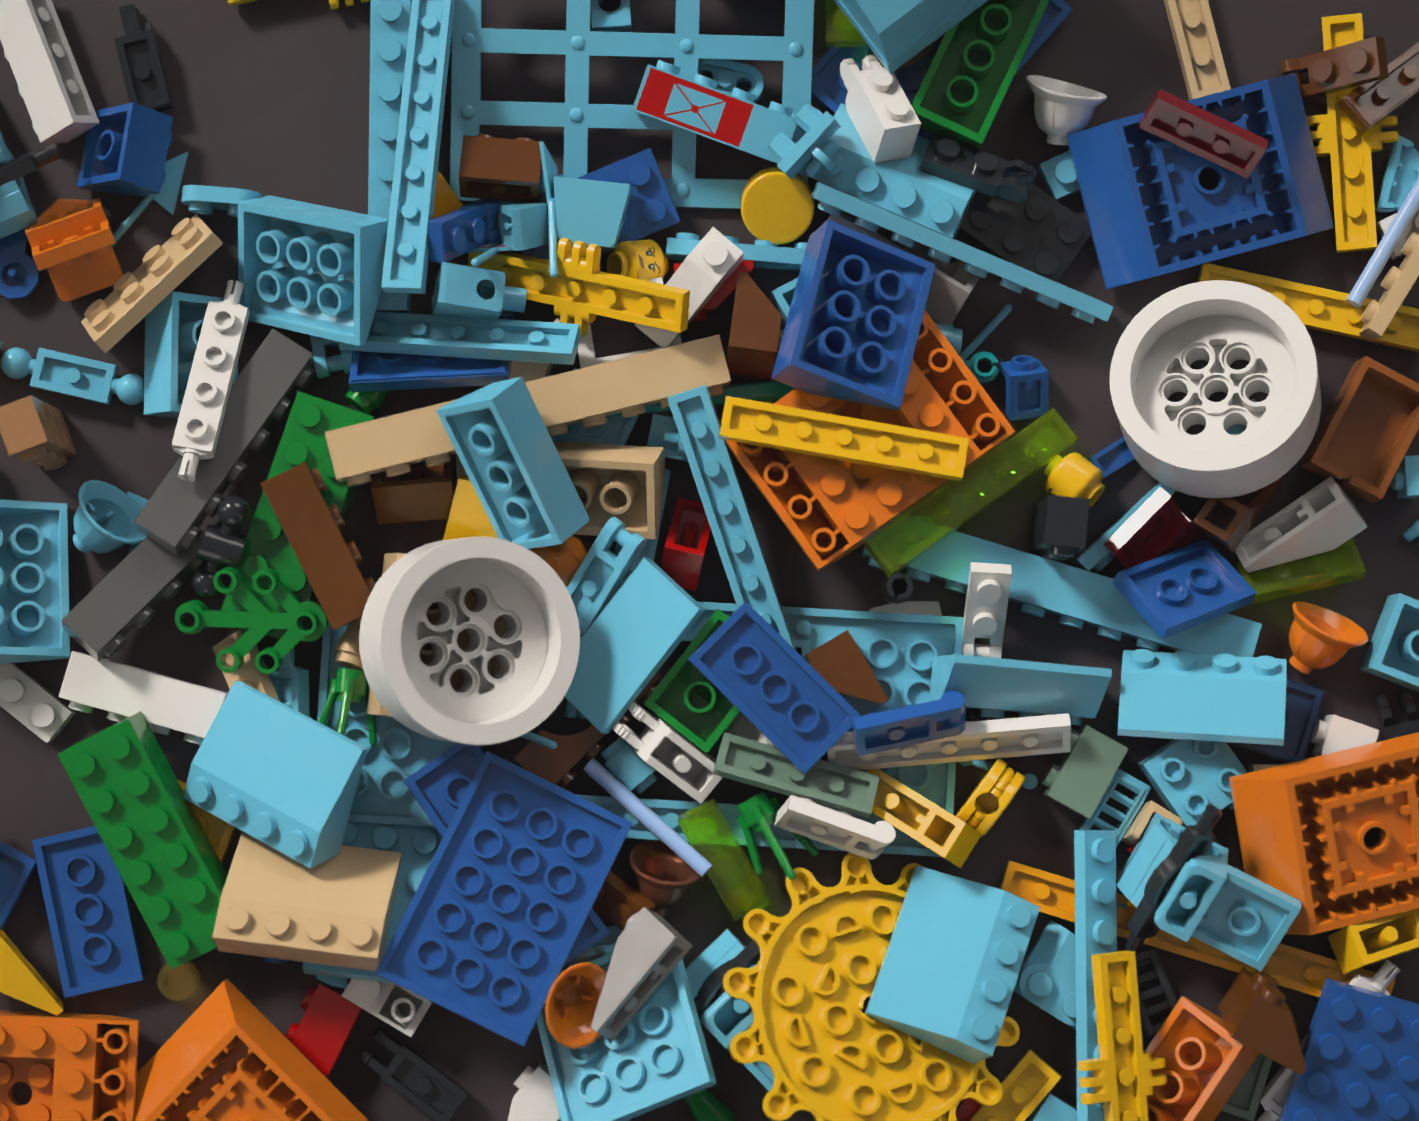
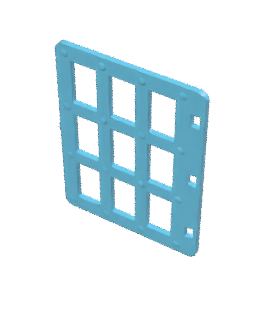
[450,0,814,209]

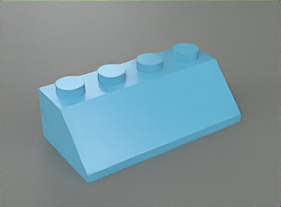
[806,103,976,238]
[436,377,590,549]
[1118,649,1287,746]
[929,654,1112,726]

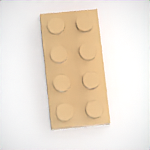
[81,214,223,353]

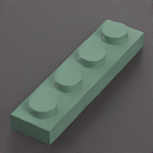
[712,732,880,818]

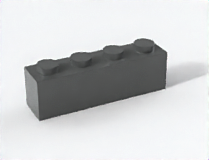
[61,531,208,662]

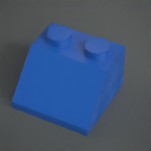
[77,102,173,197]

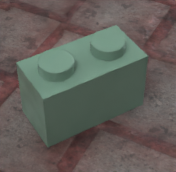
[1042,725,1129,819]

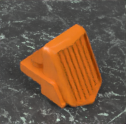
[25,198,123,302]

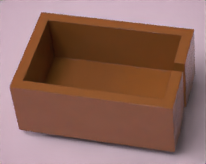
[1300,356,1419,503]

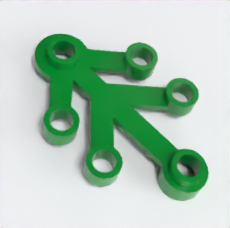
[175,567,328,674]

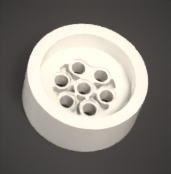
[1110,280,1321,498]
[359,537,580,745]

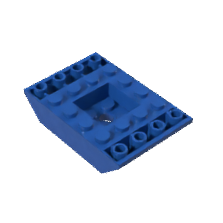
[1066,74,1334,289]

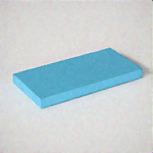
[564,557,705,734]

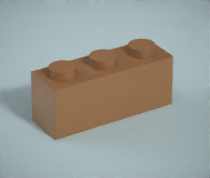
[0,395,77,471]

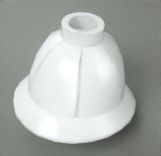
[1026,75,1107,145]

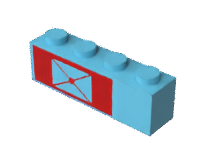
[632,60,797,164]

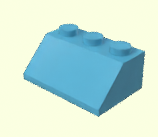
[144,291,238,418]

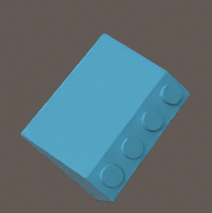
[238,195,388,347]
[0,500,70,664]
[183,680,368,868]
[865,866,1040,1064]

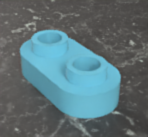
[698,59,764,103]
[181,185,262,218]

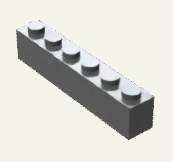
[134,329,316,557]

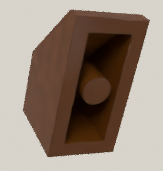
[805,630,889,704]

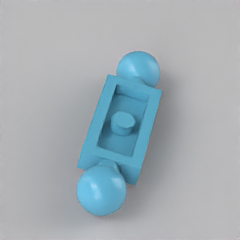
[1,347,144,405]

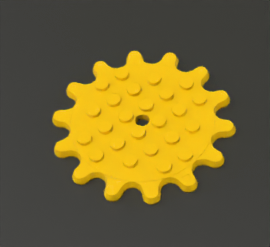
[723,853,1020,1121]

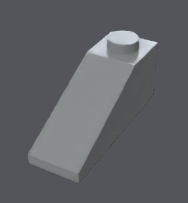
[591,907,692,1040]

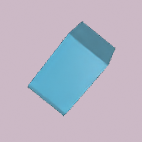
[498,202,549,251]

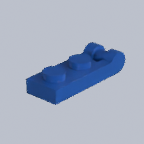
[428,199,500,263]
[852,691,966,757]

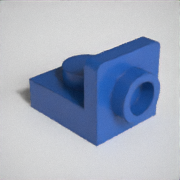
[1000,355,1049,421]

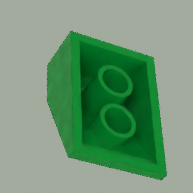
[644,609,743,756]

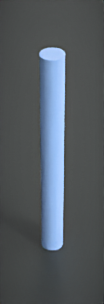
[1346,177,1419,308]
[583,758,713,877]

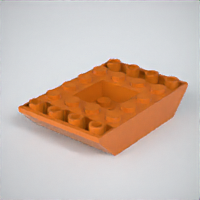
[725,310,1015,570]
[1229,732,1419,935]
[134,978,369,1121]
[0,1010,140,1121]

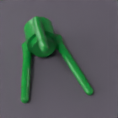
[319,668,378,746]
[737,791,819,880]

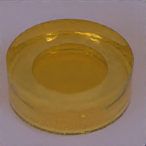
[157,961,200,1001]

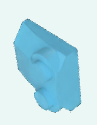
[1013,919,1076,1030]

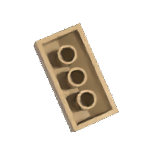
[553,441,665,540]

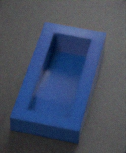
[1087,436,1135,479]

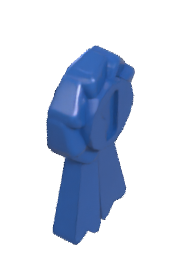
[0,207,40,300]

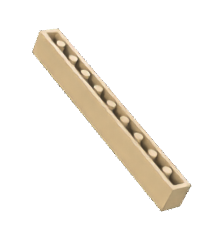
[325,334,731,487]

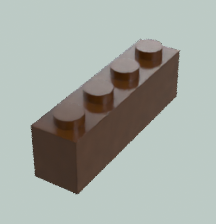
[260,462,375,630]

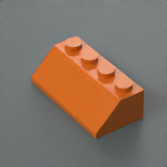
[1145,996,1259,1121]

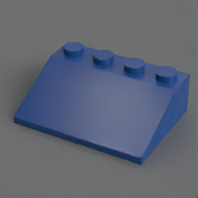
[771,220,936,410]

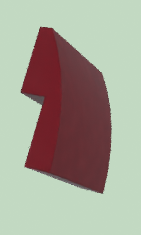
[1104,487,1200,570]

